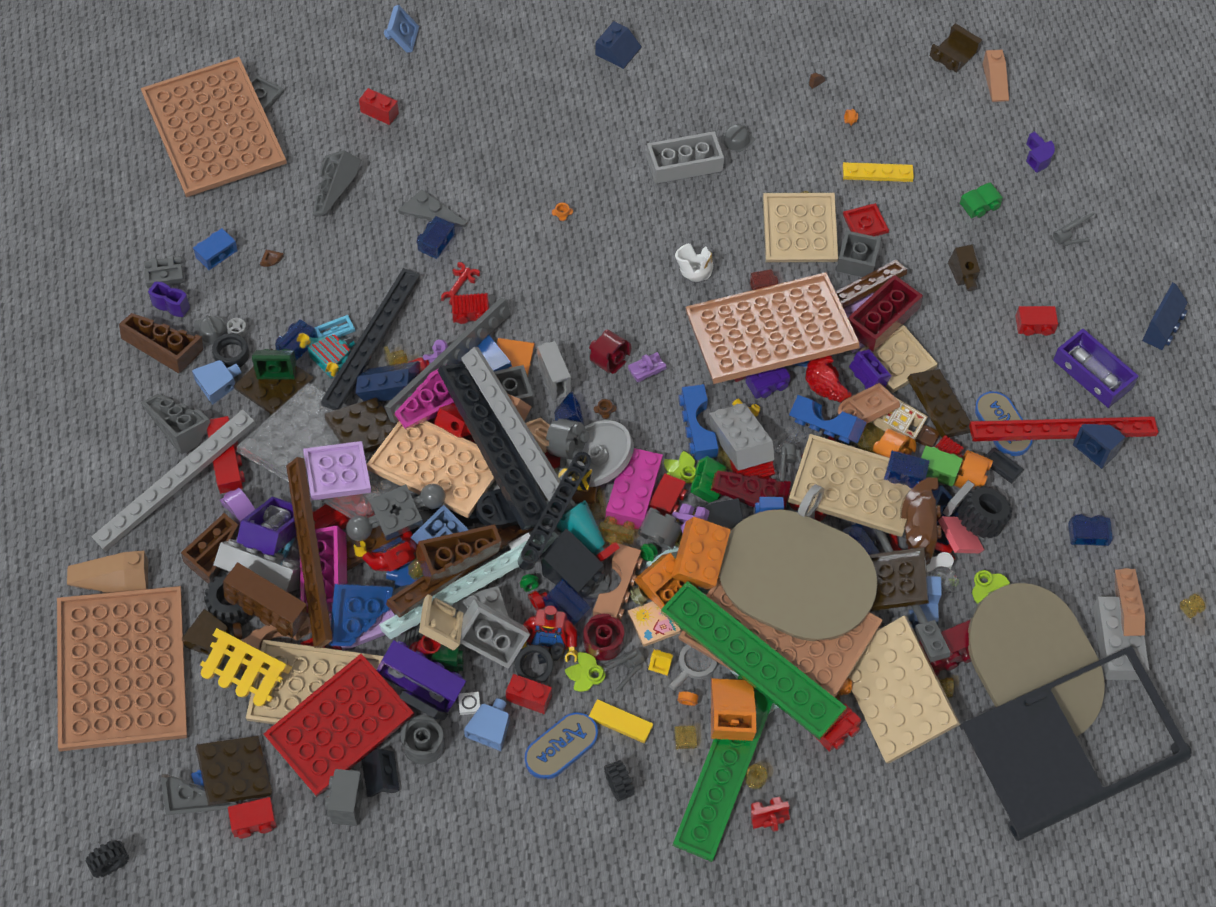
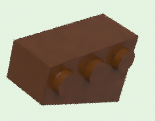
[181,513,239,584]

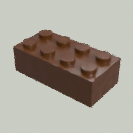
[223,562,307,638]

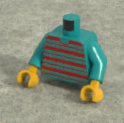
[296,333,355,379]

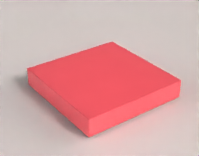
[938,516,984,554]

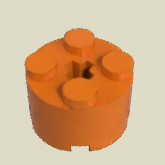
[873,429,916,464]
[953,450,993,489]

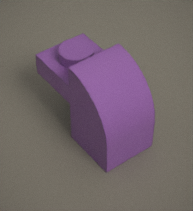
[220,488,255,526]

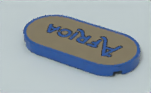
[975,391,1033,456]
[525,712,598,779]

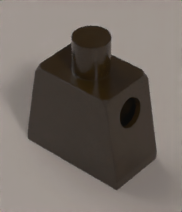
[948,244,980,291]
[182,609,232,655]

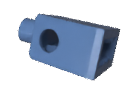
[192,360,241,405]
[464,698,510,751]

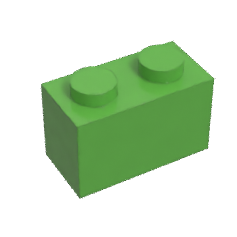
[918,446,963,487]

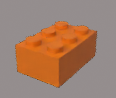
[671,516,731,590]

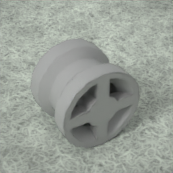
[227,318,246,338]

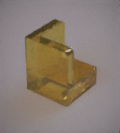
[384,346,408,366]

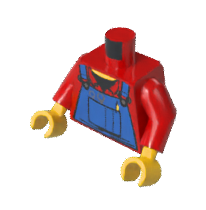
[354,531,418,571]
[521,606,578,663]

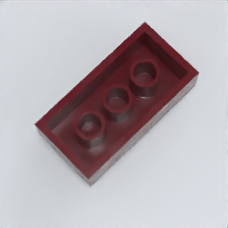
[848,275,923,352]
[919,619,971,676]

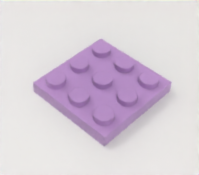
[303,441,371,501]

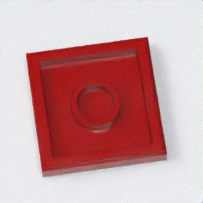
[843,203,889,237]

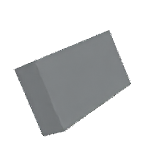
[943,480,974,517]

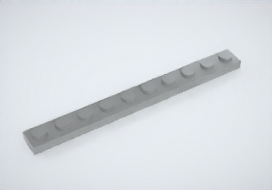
[461,347,576,517]
[91,409,256,552]

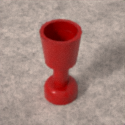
[409,635,441,656]

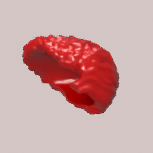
[805,355,852,403]

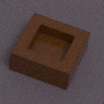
[915,424,940,447]

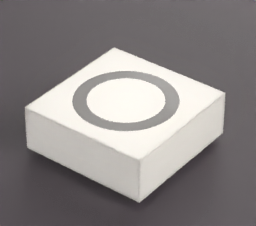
[458,692,480,715]

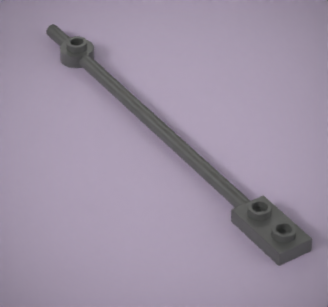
[874,529,950,662]

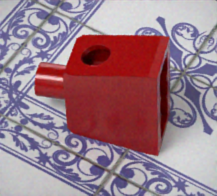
[434,403,471,438]

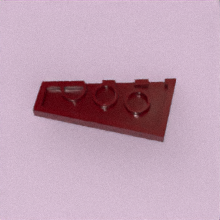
[711,471,791,510]

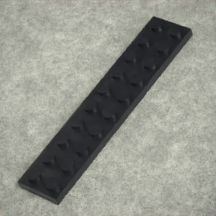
[437,363,548,530]

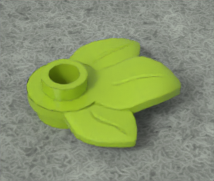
[664,451,696,483]
[972,570,1010,604]
[565,652,605,692]

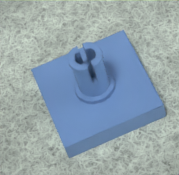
[384,5,419,52]

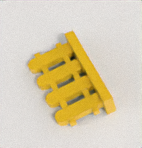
[200,628,292,707]

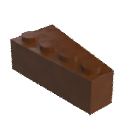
[119,313,203,374]
[416,524,501,588]

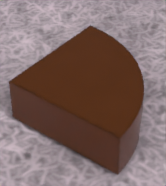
[809,73,826,89]
[260,249,284,267]

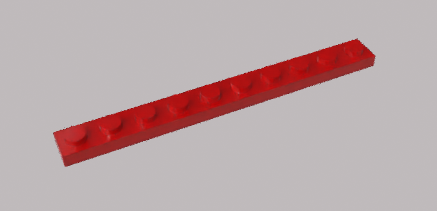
[969,417,1159,442]

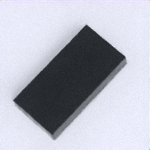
[984,447,1024,484]

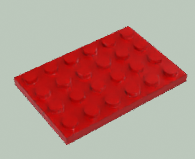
[263,653,415,797]

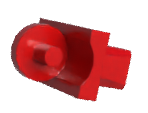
[751,797,790,832]

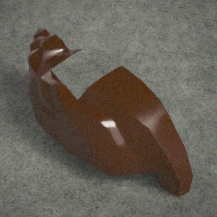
[900,477,941,566]

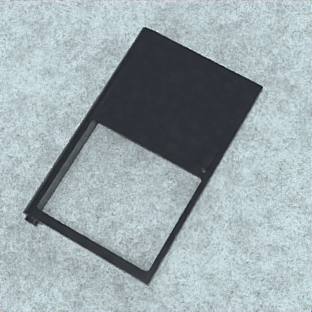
[959,645,1192,841]

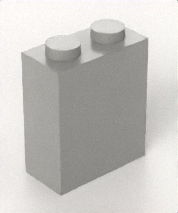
[537,341,571,401]

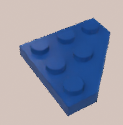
[329,584,393,646]

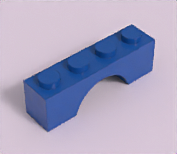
[678,384,718,460]
[789,395,867,444]

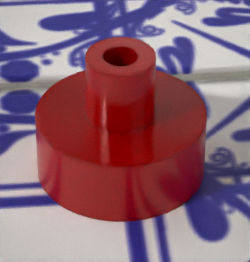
[528,590,549,611]

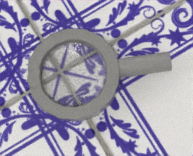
[798,484,824,519]
[669,645,717,691]

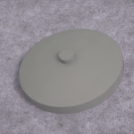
[560,420,634,487]

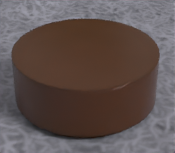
[233,623,243,640]

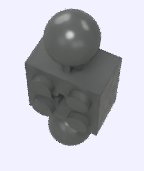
[346,483,446,541]

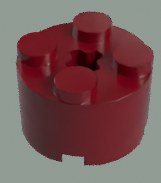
[589,329,631,374]
[583,614,624,661]

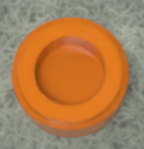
[677,692,699,706]

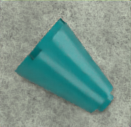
[556,500,606,556]

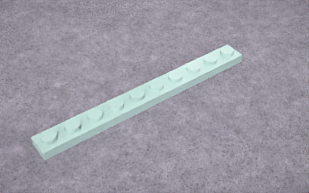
[379,528,559,639]

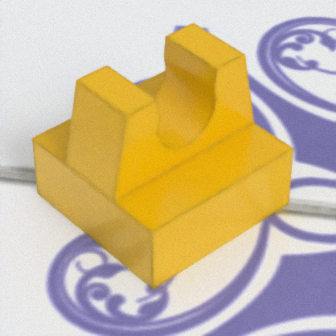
[648,649,673,676]

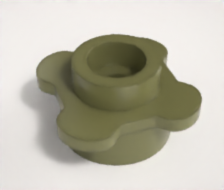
[630,586,649,606]

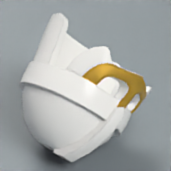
[675,244,713,282]

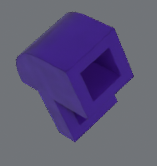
[1026,131,1055,173]

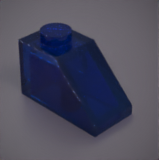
[553,392,585,427]

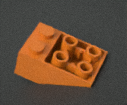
[634,553,699,609]
[711,678,756,741]

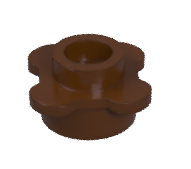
[594,399,616,419]

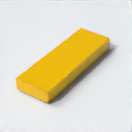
[589,699,653,744]

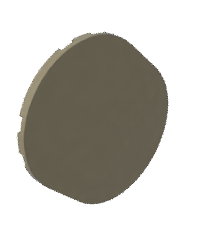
[719,510,877,641]
[968,583,1105,736]

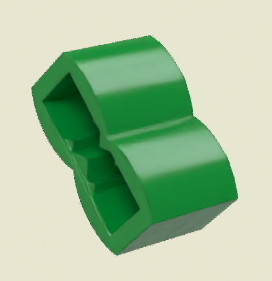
[960,182,1003,219]
[691,456,726,503]

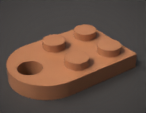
[838,383,900,424]

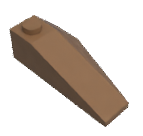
[67,551,148,593]

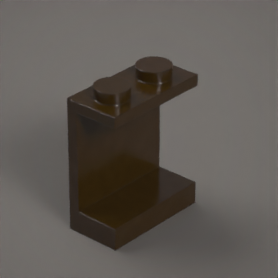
[929,23,982,73]

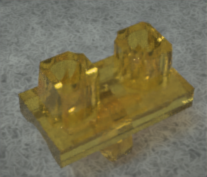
[599,516,635,545]

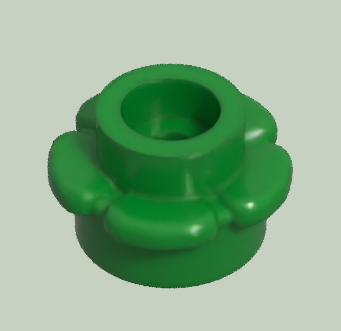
[640,543,658,562]
[520,574,539,592]

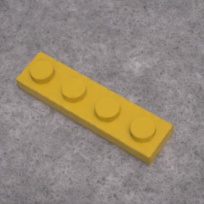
[842,162,914,182]

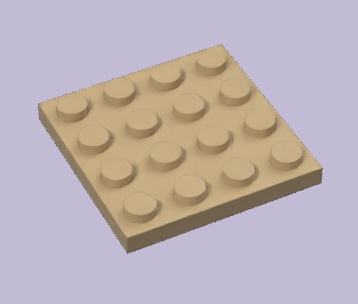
[763,193,838,262]

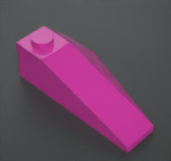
[395,364,454,429]

